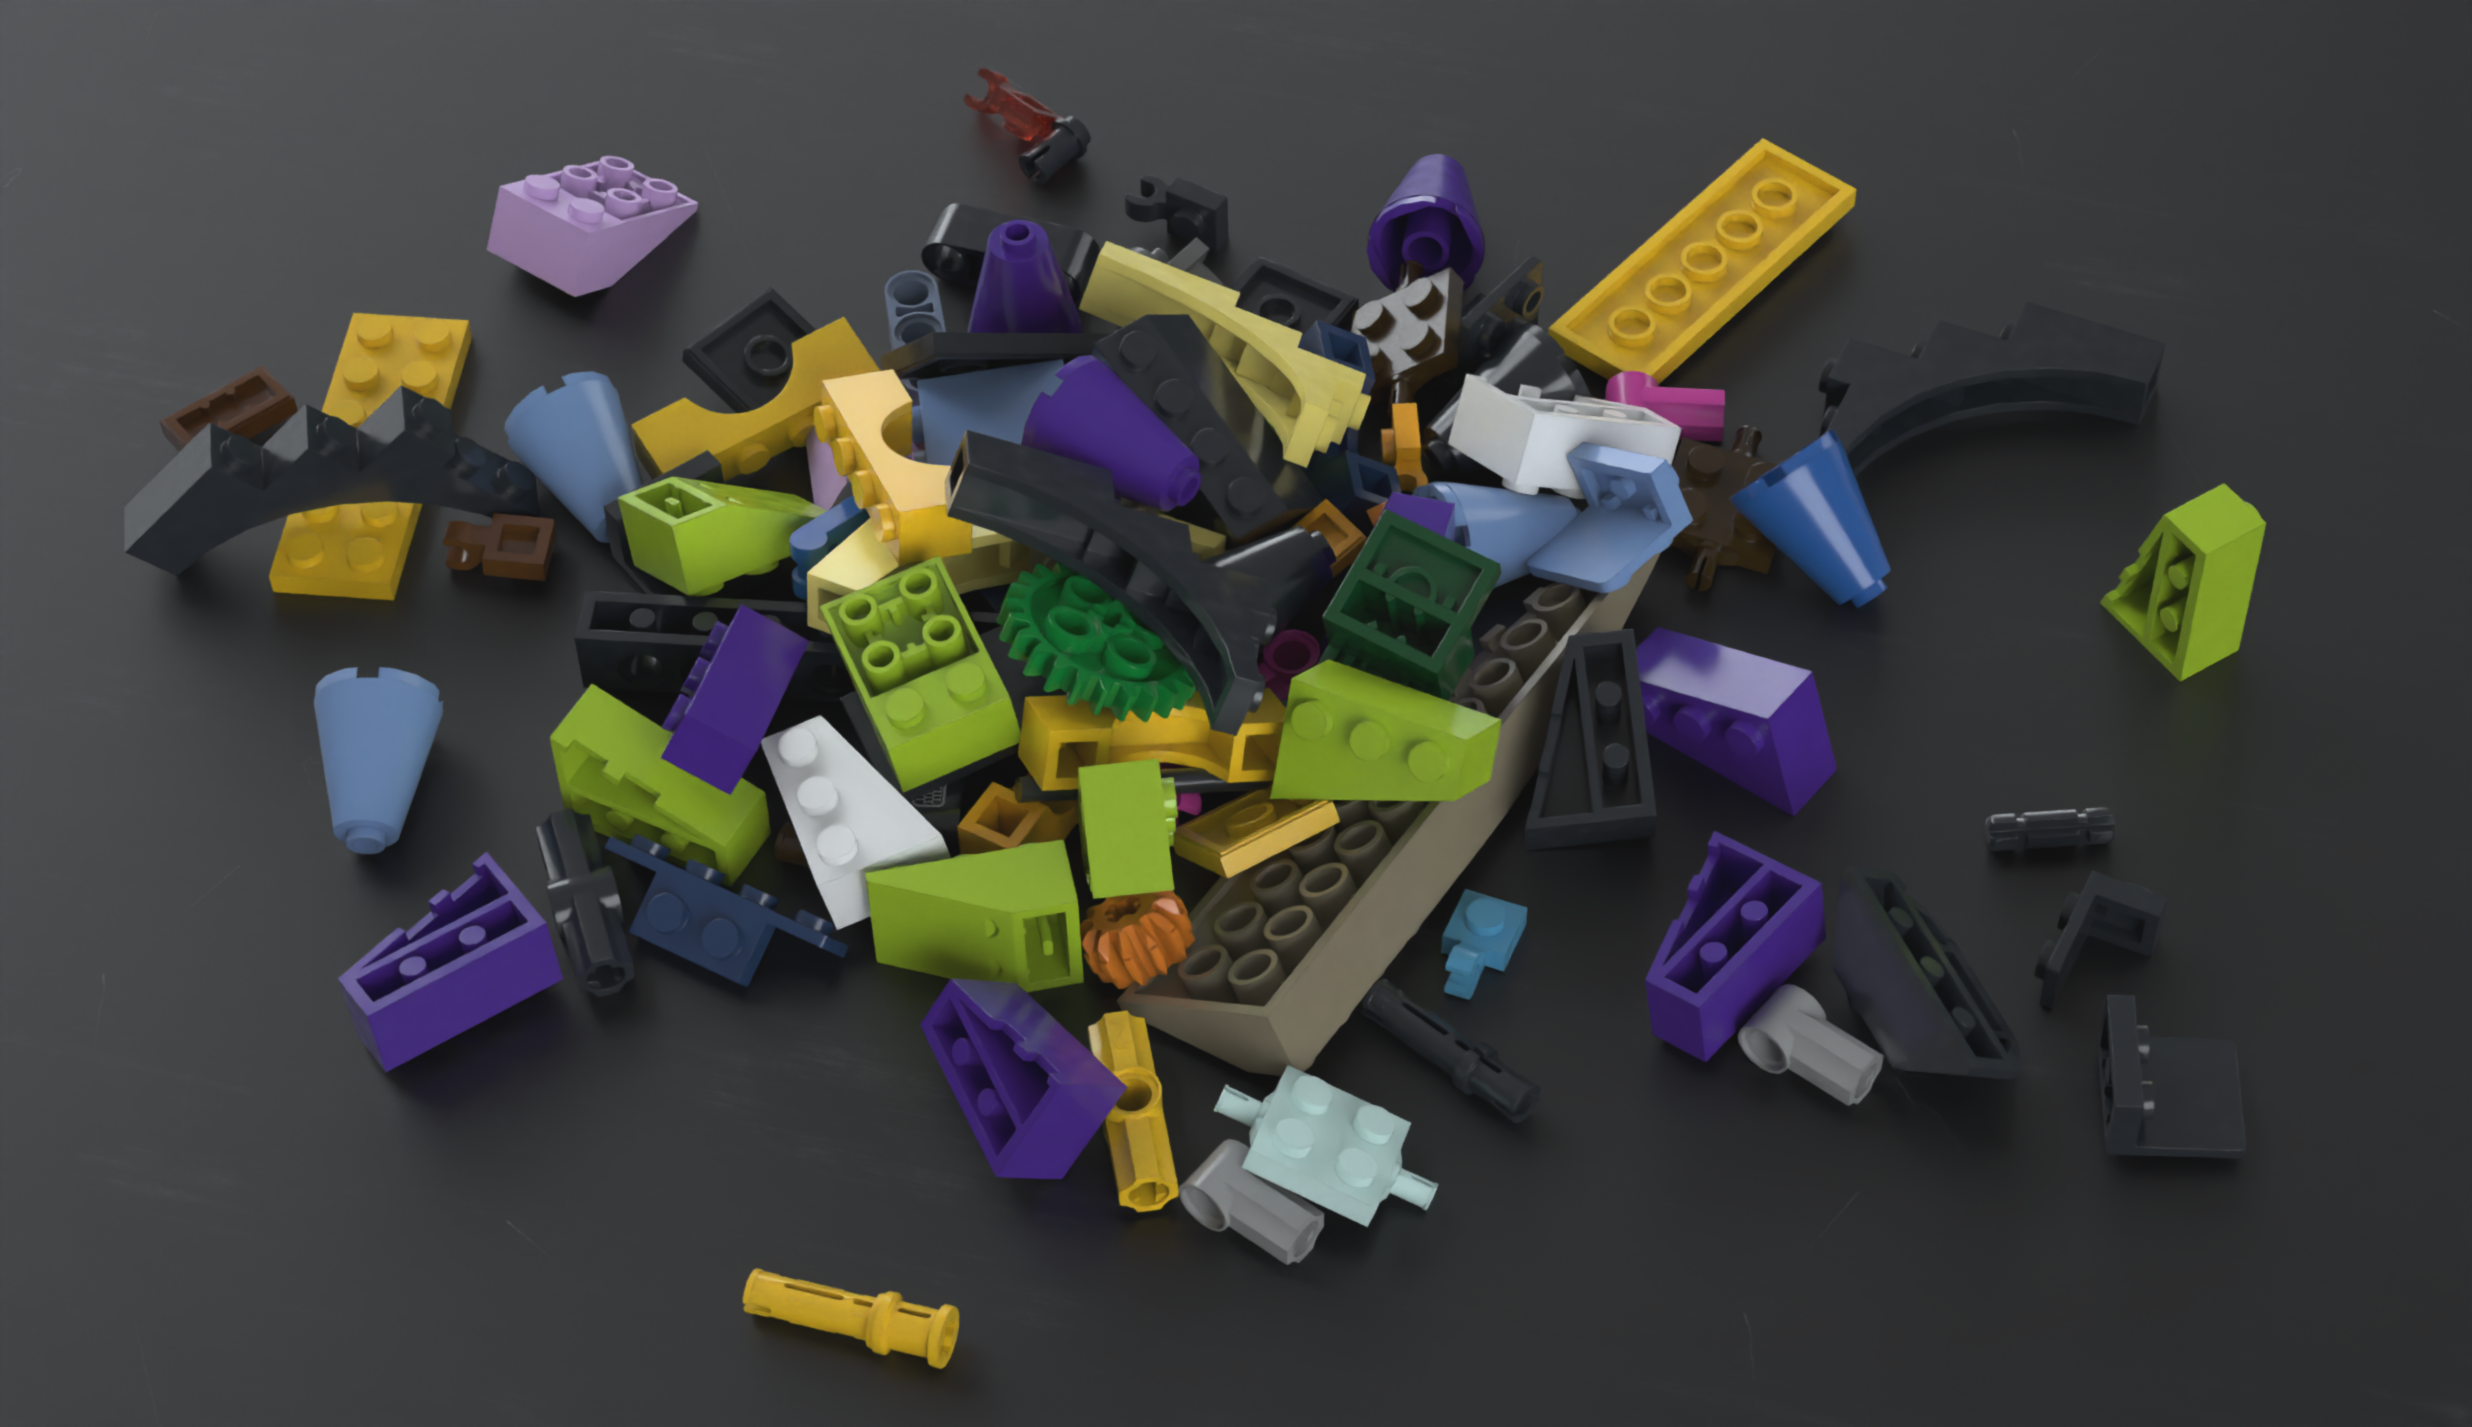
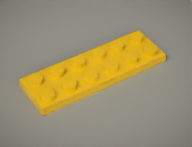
[1548,138,1857,384]
[269,313,472,601]

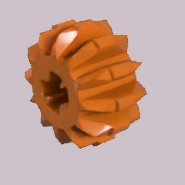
[1080,890,1195,990]

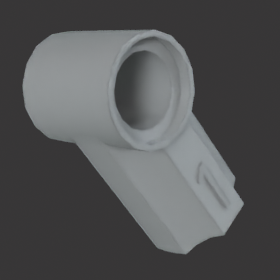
[1738,984,1884,1106]
[1179,1139,1324,1265]

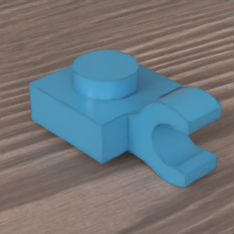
[1442,889,1527,1000]

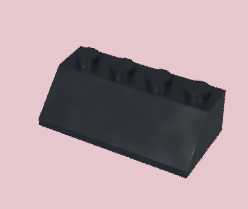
[1092,314,1324,551]

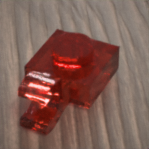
[964,68,1064,141]

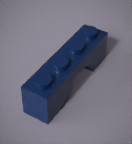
[1298,320,1402,538]

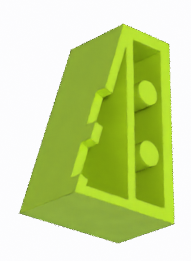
[2100,483,2266,682]
[1270,659,1502,801]
[550,684,771,887]
[1077,759,1178,899]

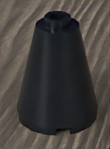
[1422,322,1592,478]
[1199,525,1336,655]

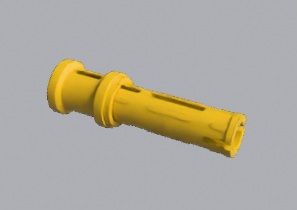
[743,1268,959,1369]

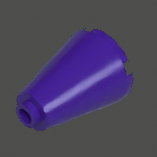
[1366,154,1485,292]
[966,220,1084,333]
[1021,355,1202,511]

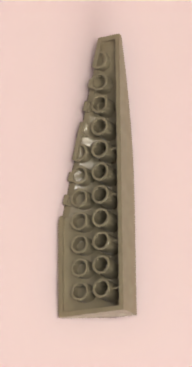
[1117,552,1661,1076]

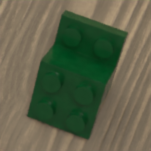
[1317,508,1502,701]

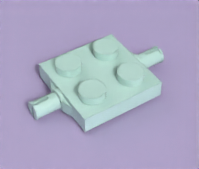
[1214,1065,1438,1227]

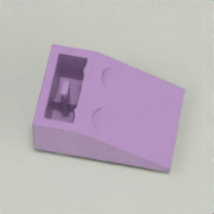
[487,156,698,297]

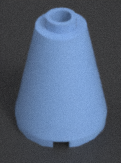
[504,371,643,543]
[1412,481,1582,588]
[314,667,443,854]

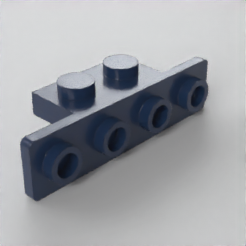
[604,833,849,987]

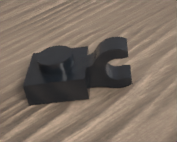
[1125,175,1229,253]

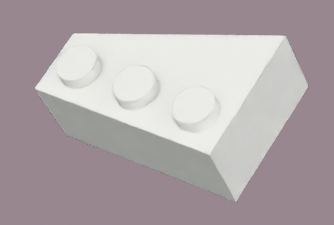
[1448,374,1682,499]
[761,715,951,930]

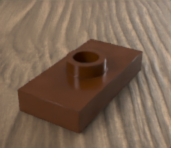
[160,365,298,452]

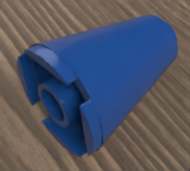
[1730,429,1891,609]

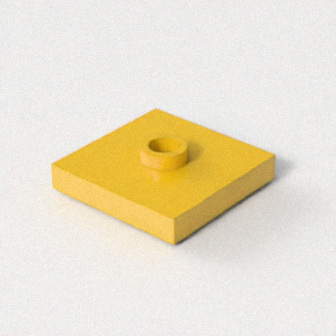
[1173,781,1340,879]

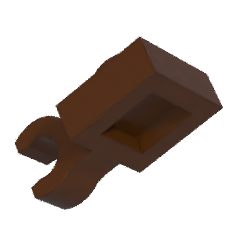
[442,513,556,581]

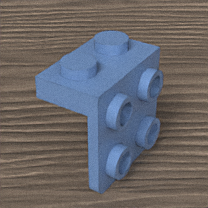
[1527,442,1693,593]

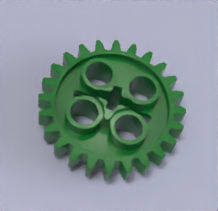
[997,561,1196,722]

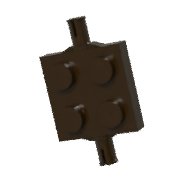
[1351,260,1464,421]
[1670,425,1777,591]

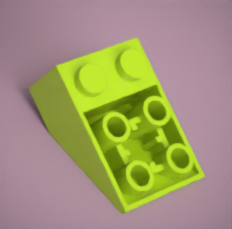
[617,476,827,597]
[820,556,1021,793]
[865,839,1084,993]

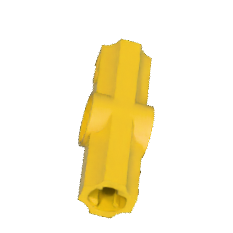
[1087,1010,1179,1213]

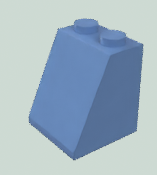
[912,359,1064,466]

